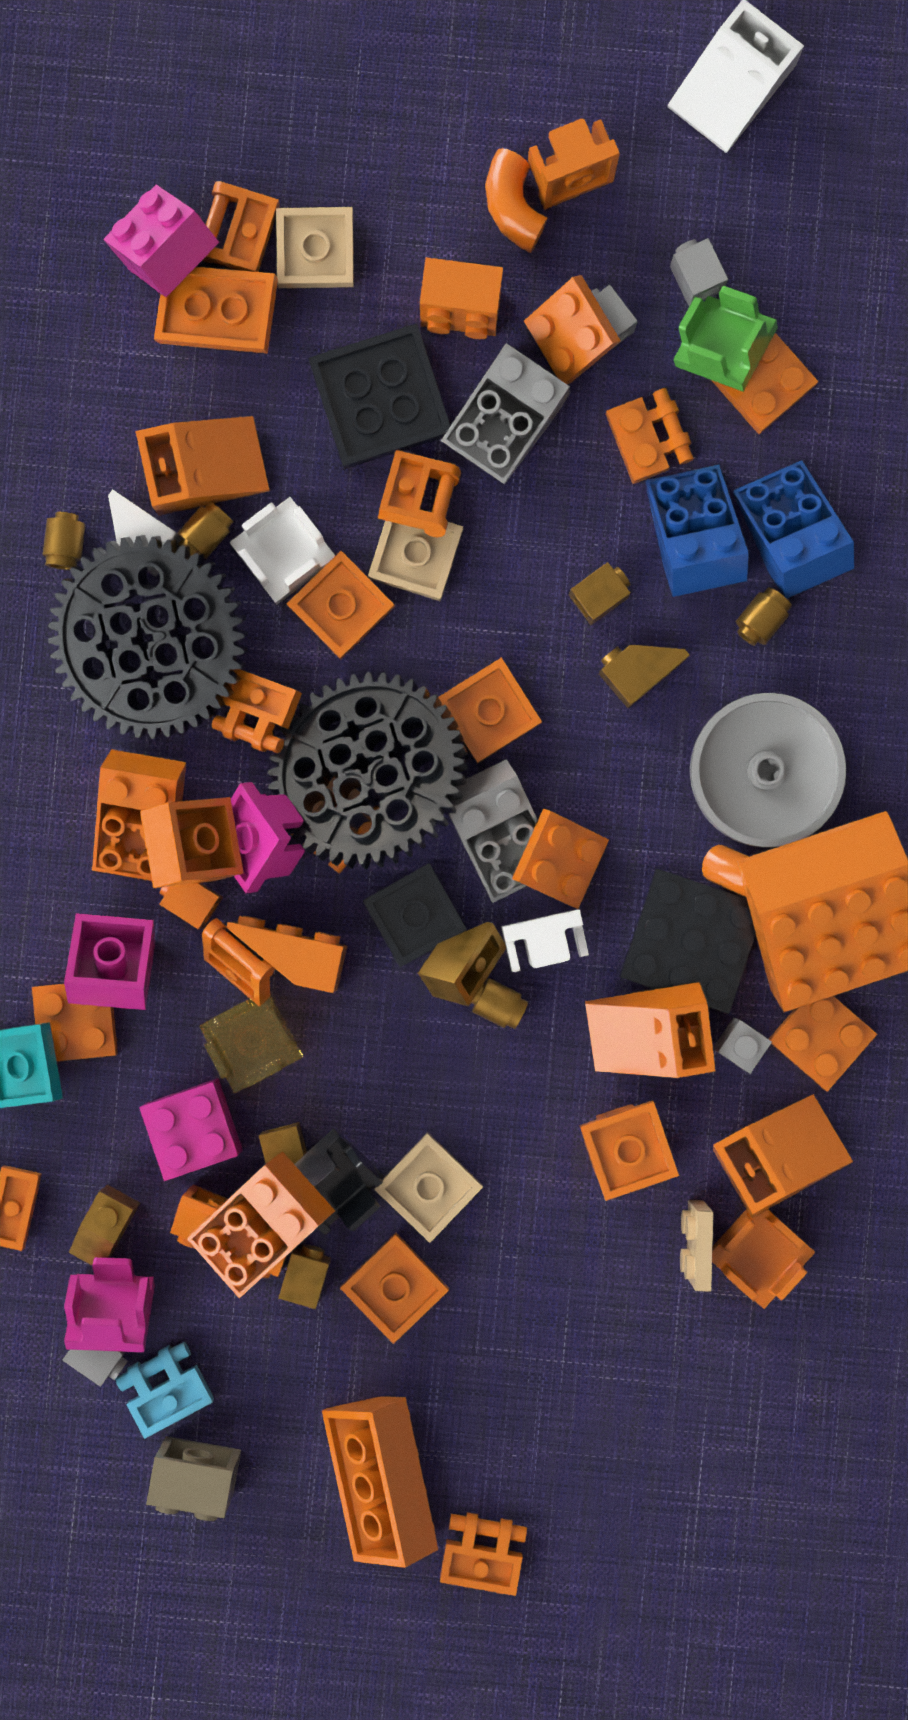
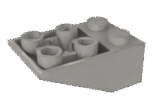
[441,343,571,485]
[448,759,538,903]

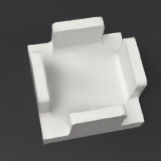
[229,497,335,605]
[501,910,589,972]

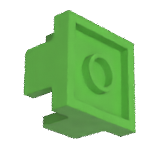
[674,286,778,392]

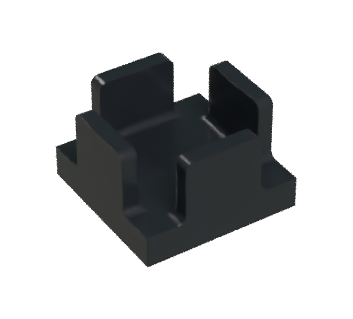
[294,1128,383,1235]

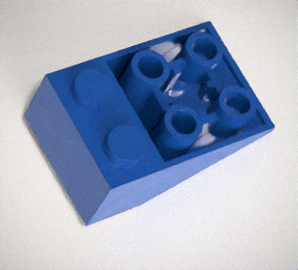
[733,460,854,598]
[645,465,748,597]

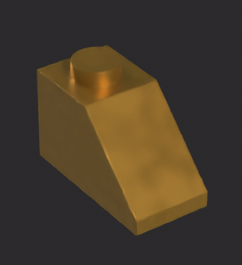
[599,645,690,708]
[418,922,506,1006]
[69,1185,140,1265]

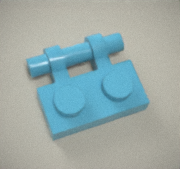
[116,1342,214,1439]

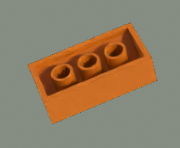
[322,1396,438,1568]

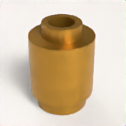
[177,501,233,559]
[43,512,85,570]
[736,587,792,646]
[471,978,528,1029]

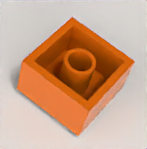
[419,257,503,339]
[140,797,244,889]

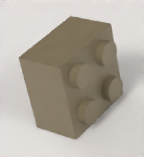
[146,1436,241,1521]

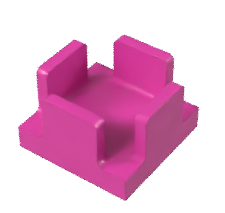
[231,782,305,893]
[64,1257,155,1352]

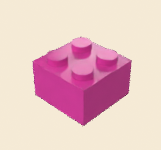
[103,185,219,297]
[64,913,156,1010]
[139,1078,243,1181]

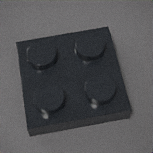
[363,863,467,967]

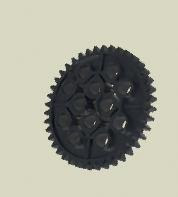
[48,535,248,739]
[268,672,468,869]

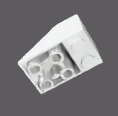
[667,0,804,153]

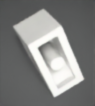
[108,489,181,577]

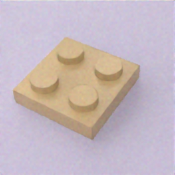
[276,207,354,288]
[368,520,463,601]
[374,1132,483,1243]
[680,1200,713,1291]

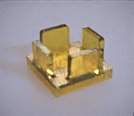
[199,994,303,1094]

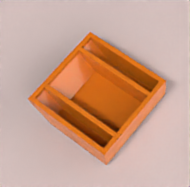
[737,811,908,1012]

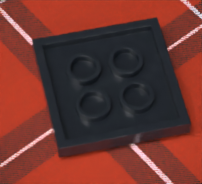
[308,323,450,469]
[619,869,756,1014]

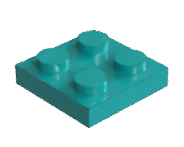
[0,1022,63,1108]

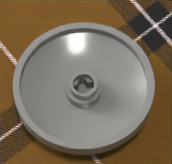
[690,693,846,847]

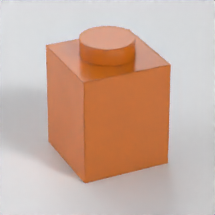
[159,883,223,929]

